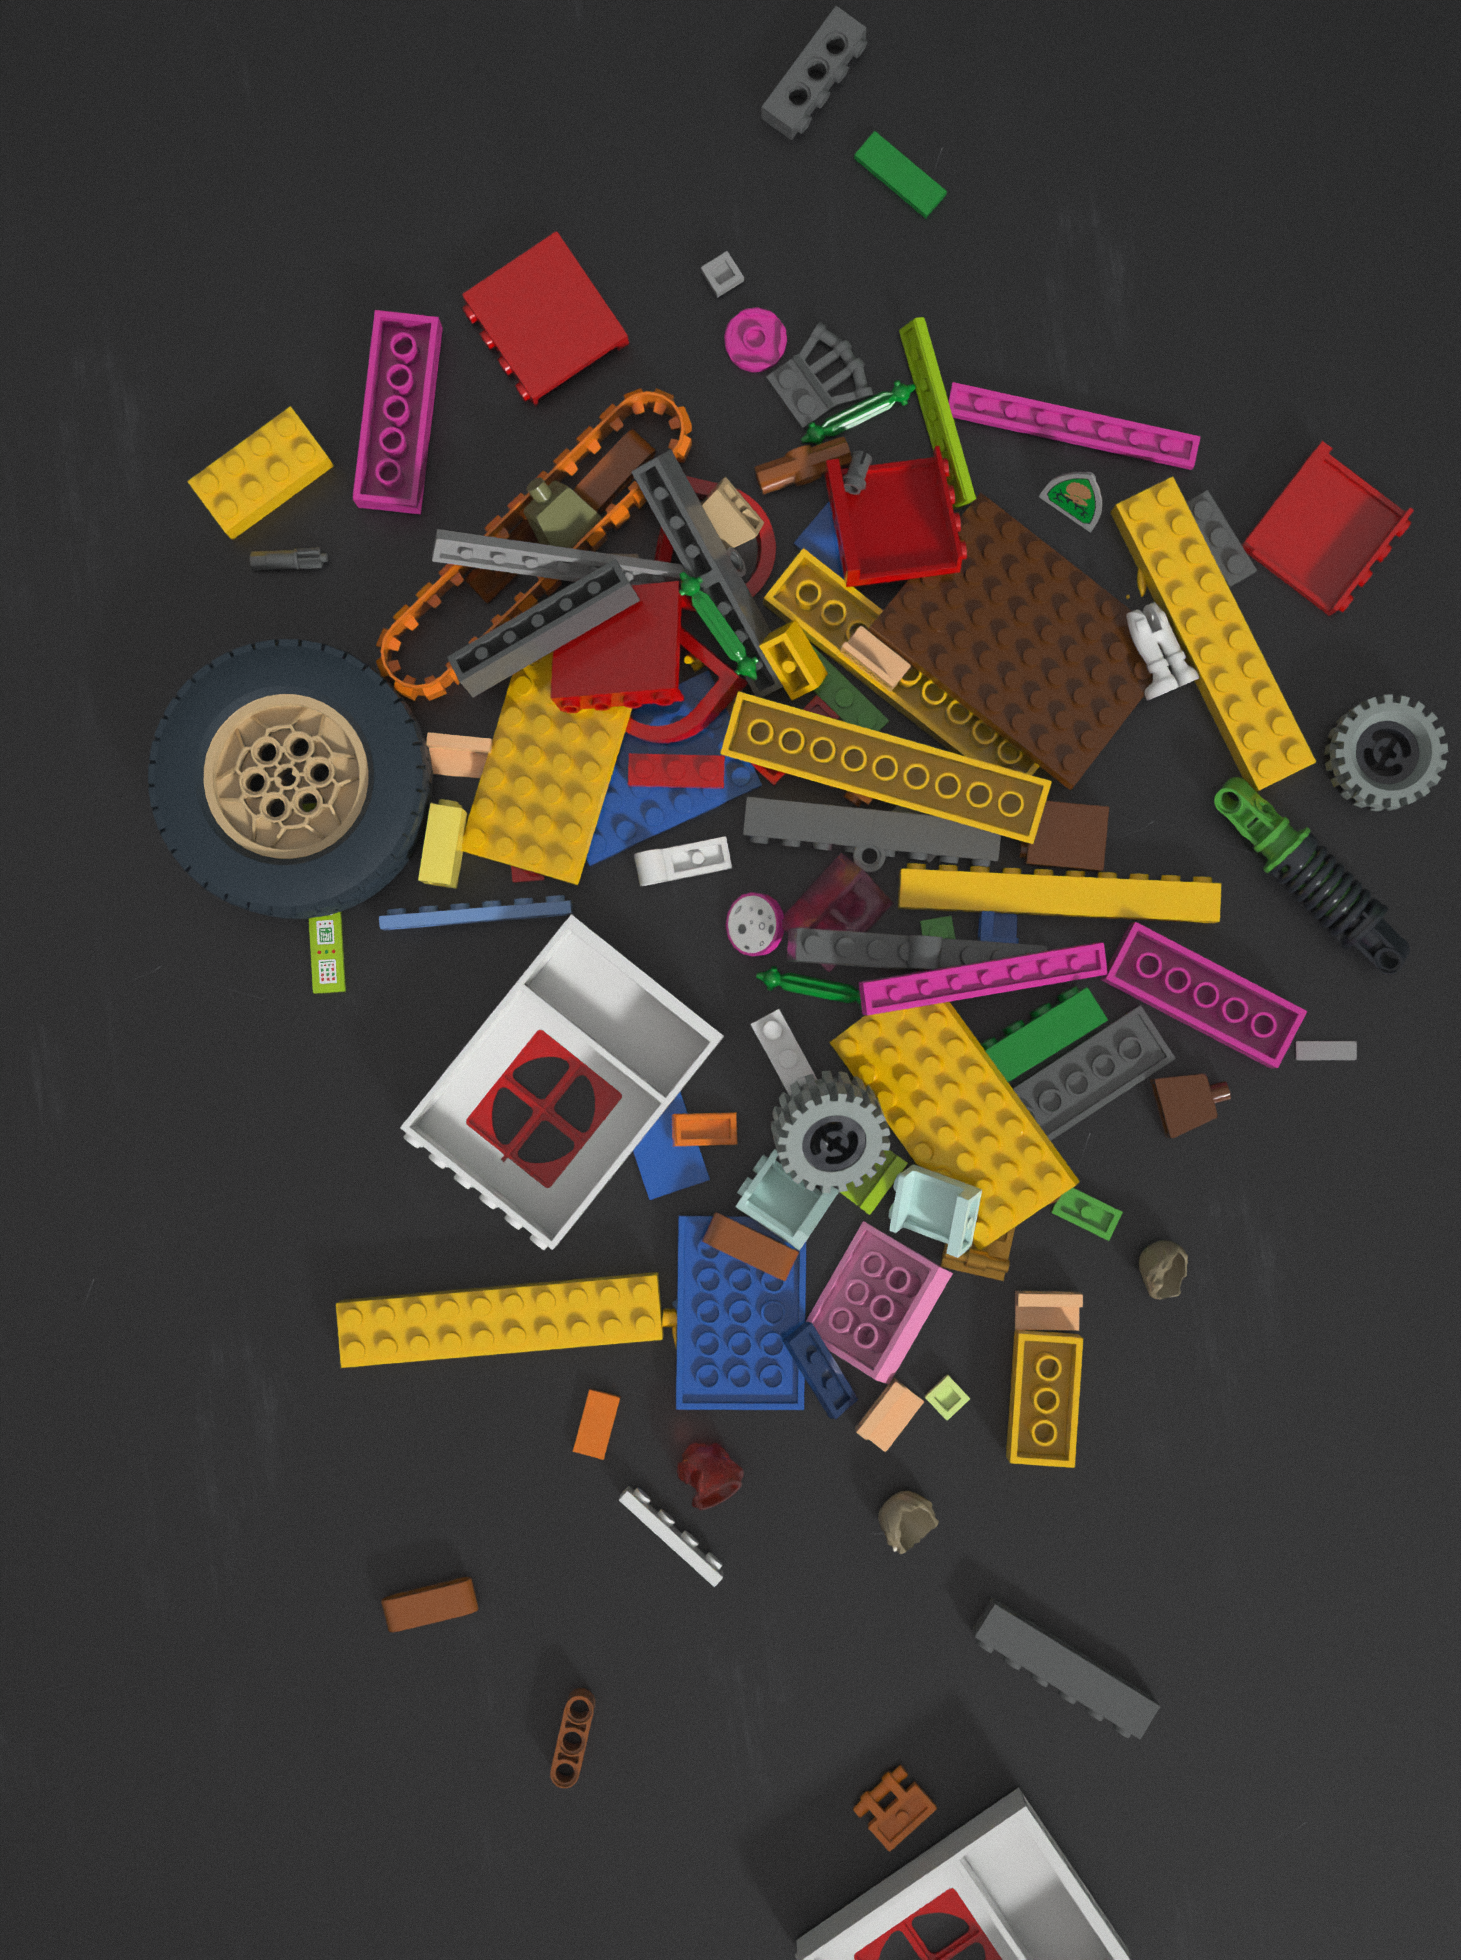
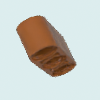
[573,429,657,515]
[702,1212,799,1281]
[381,1577,479,1632]
[550,1688,595,1788]

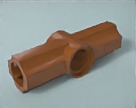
[754,436,852,494]

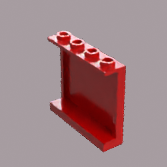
[462,231,629,407]
[1242,441,1414,616]
[825,446,967,587]
[550,581,688,713]

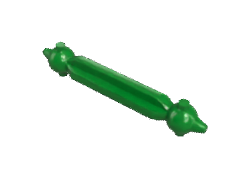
[801,380,916,445]
[679,572,759,681]
[756,966,862,1009]

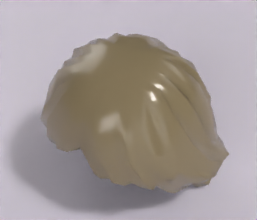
[1139,1240,1188,1300]
[878,1491,939,1554]

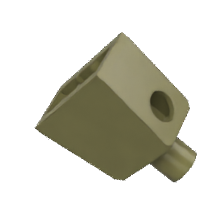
[524,477,602,548]

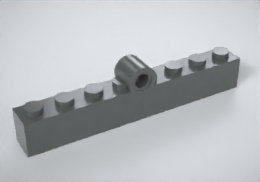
[631,449,783,698]
[743,797,1001,872]
[787,928,1047,971]

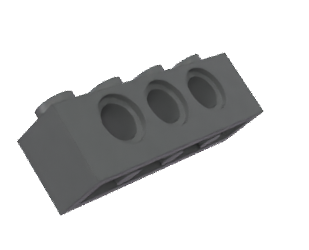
[761,6,867,140]

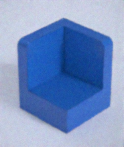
[977,911,1019,944]

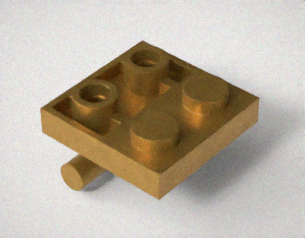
[940,1226,1016,1281]

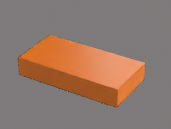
[672,1113,737,1147]
[573,1388,621,1460]

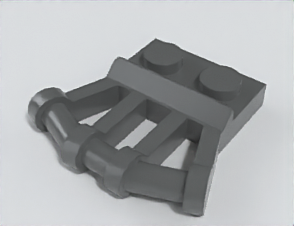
[766,321,874,431]

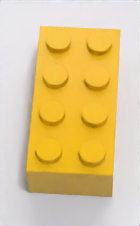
[187,406,334,540]
[1006,1329,1083,1468]

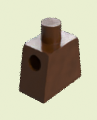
[1149,1074,1231,1138]

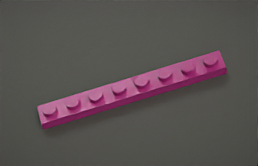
[948,382,1201,470]
[859,942,1107,1016]

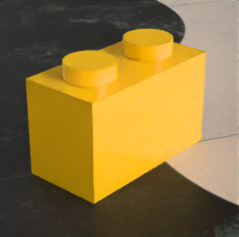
[759,619,828,700]

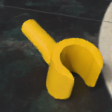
[684,653,706,672]
[662,1309,677,1347]

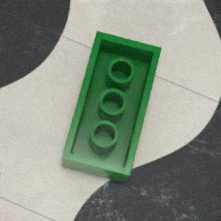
[980,985,1108,1082]

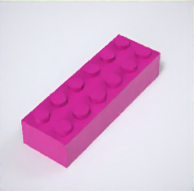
[353,310,443,514]
[1101,922,1307,1068]

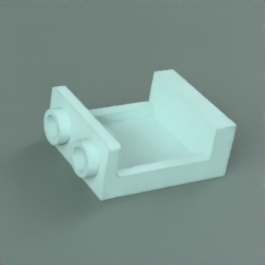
[736,1149,839,1250]
[888,1164,982,1258]

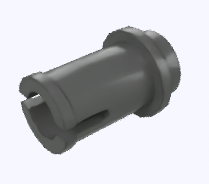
[842,451,872,494]

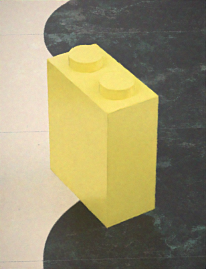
[418,799,469,889]

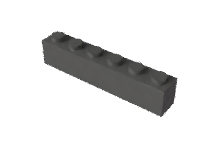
[447,559,640,697]
[972,1598,1161,1739]

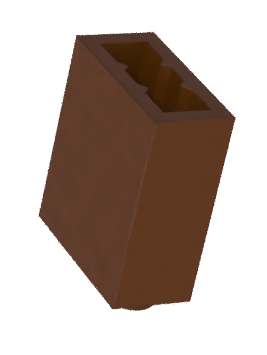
[1019,801,1109,872]

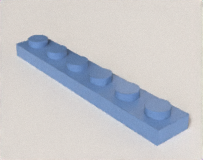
[379,895,573,930]

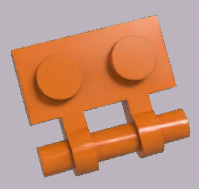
[853,1765,937,1852]

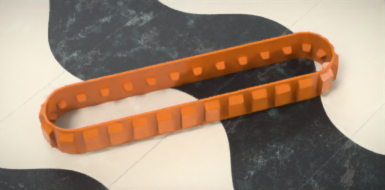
[376,388,692,701]

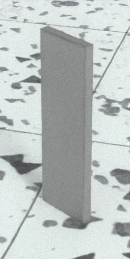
[1296,1041,1357,1060]

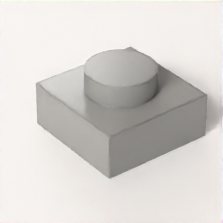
[700,251,744,298]

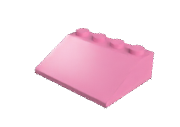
[805,1221,953,1384]

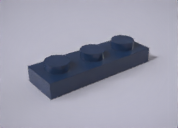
[783,1322,858,1419]

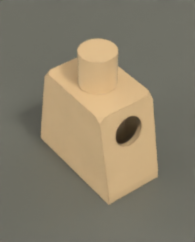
[701,477,764,549]

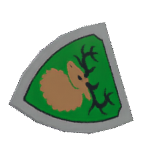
[1039,472,1102,533]

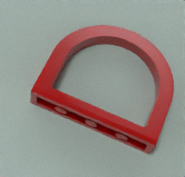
[654,476,776,612]
[625,626,748,743]

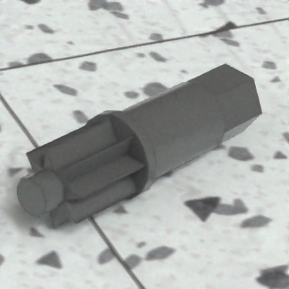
[250,547,328,571]

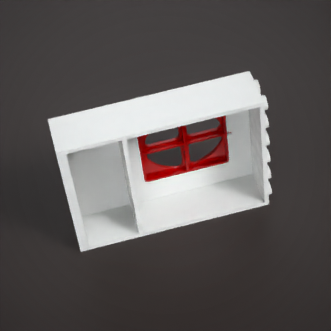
[400,914,724,1250]
[795,1787,1133,1960]

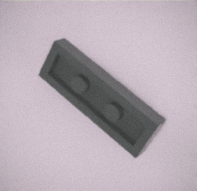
[1187,490,1257,588]

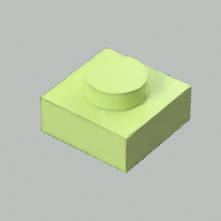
[924,1374,970,1421]

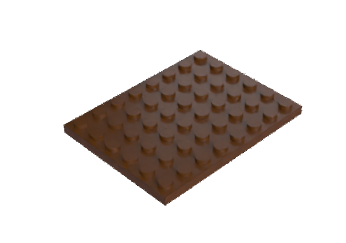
[868,493,1165,790]

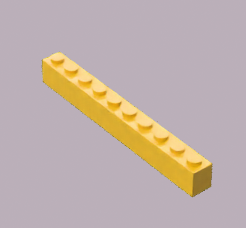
[898,863,1221,923]

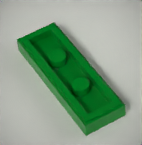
[854,131,947,219]

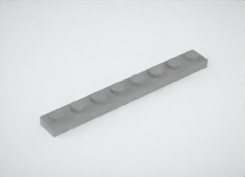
[432,529,688,585]

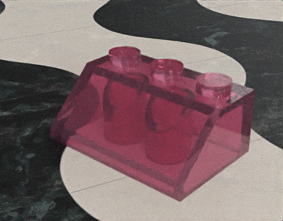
[782,853,893,972]

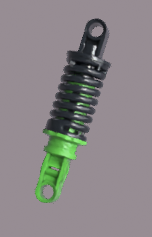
[1214,777,1410,975]

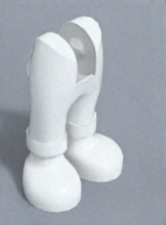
[1126,602,1199,701]

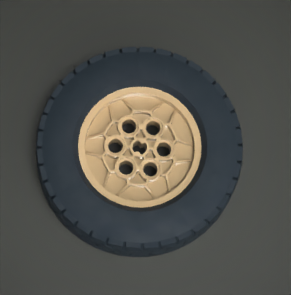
[148,639,433,919]

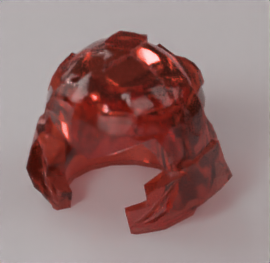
[677,1442,744,1510]

